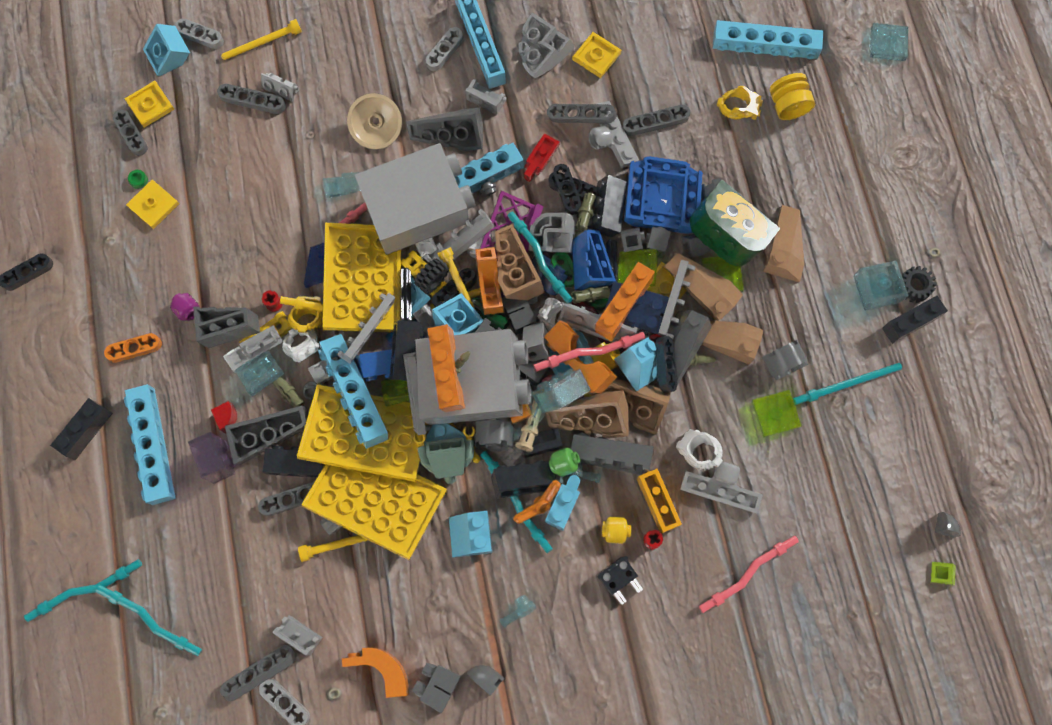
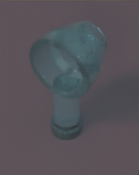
[566,461,601,483]
[499,595,537,628]

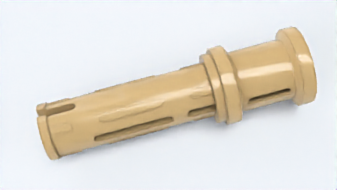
[516,392,548,452]

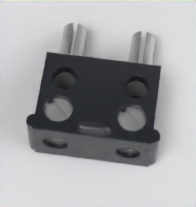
[596,556,643,605]

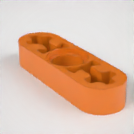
[104,333,162,363]

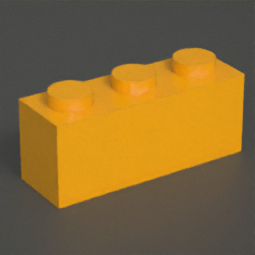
[637,469,682,534]

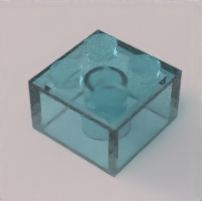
[853,260,909,311]
[532,369,591,414]

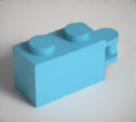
[545,475,580,531]

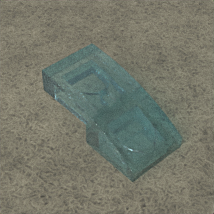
[323,172,361,198]

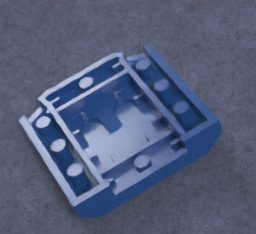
[624,156,703,234]

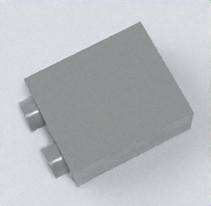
[355,143,476,255]
[415,329,531,425]

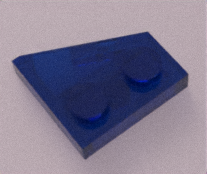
[304,242,325,288]

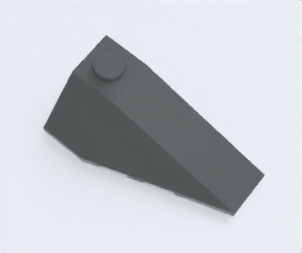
[406,107,483,151]
[657,310,712,386]

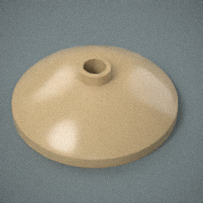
[347,93,402,149]

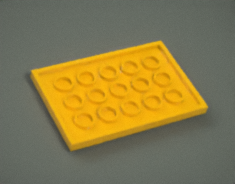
[323,222,401,332]
[297,384,428,482]
[301,464,447,561]

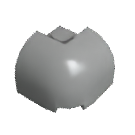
[529,213,575,253]

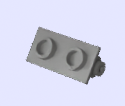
[261,73,299,102]
[412,304,436,337]
[239,325,283,360]

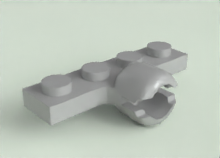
[588,101,639,168]
[680,461,763,514]

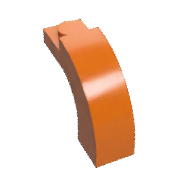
[475,247,504,315]
[342,647,409,698]

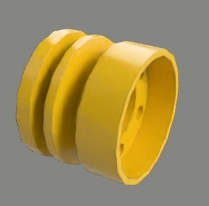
[769,73,816,120]

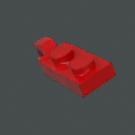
[524,133,560,182]

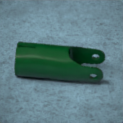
[472,298,510,330]

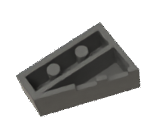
[193,307,260,348]

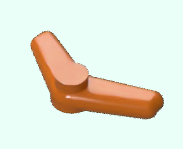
[513,480,561,524]

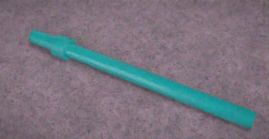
[793,363,902,405]

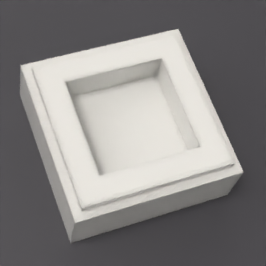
[415,237,437,260]

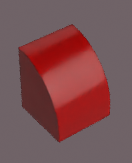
[211,401,237,434]

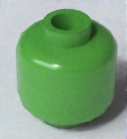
[549,448,580,477]

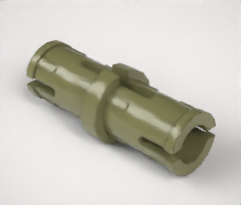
[576,193,596,231]
[571,286,610,304]
[272,375,305,408]

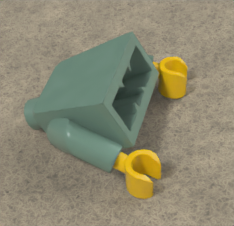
[413,426,475,484]

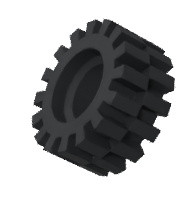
[414,258,449,295]
[897,266,937,303]

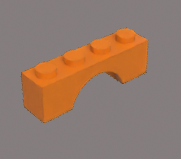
[595,262,655,342]
[544,320,617,394]
[427,324,465,413]

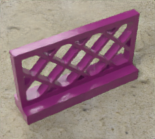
[479,190,544,261]

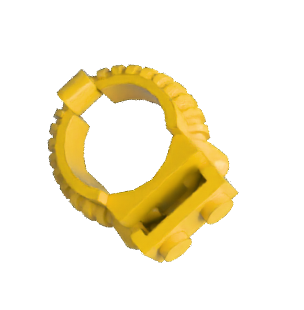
[717,86,763,120]
[288,296,323,333]

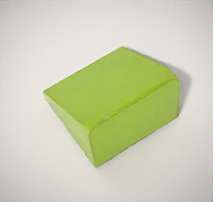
[931,562,956,586]

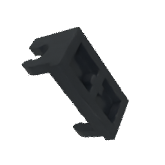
[519,428,563,458]

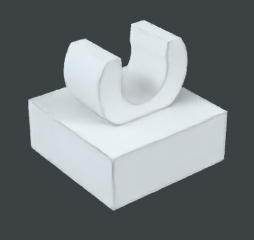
[223,346,251,373]
[308,360,333,385]

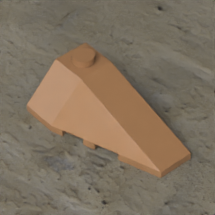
[763,205,805,282]
[495,224,545,300]
[664,253,743,321]
[702,320,763,365]
[588,379,671,435]
[544,390,629,438]

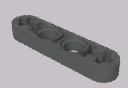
[217,84,286,114]
[547,104,617,124]
[622,105,690,136]
[258,481,315,516]
[220,645,297,701]

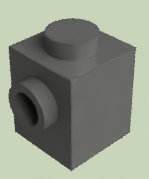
[621,227,645,252]
[645,227,671,258]

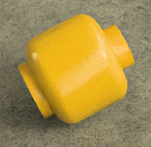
[602,517,631,544]

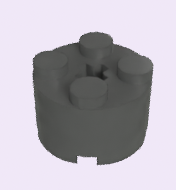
[762,340,809,380]
[474,417,514,452]

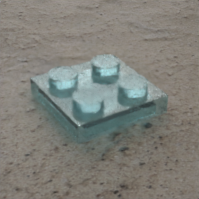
[870,23,909,61]
[235,350,284,396]

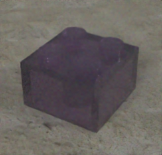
[188,432,236,484]

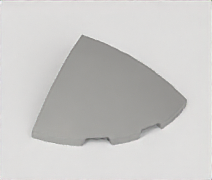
[519,13,575,79]

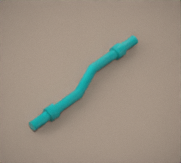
[507,211,573,304]
[480,451,553,554]
[24,559,142,622]
[95,585,202,656]

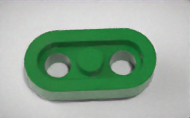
[552,252,574,287]

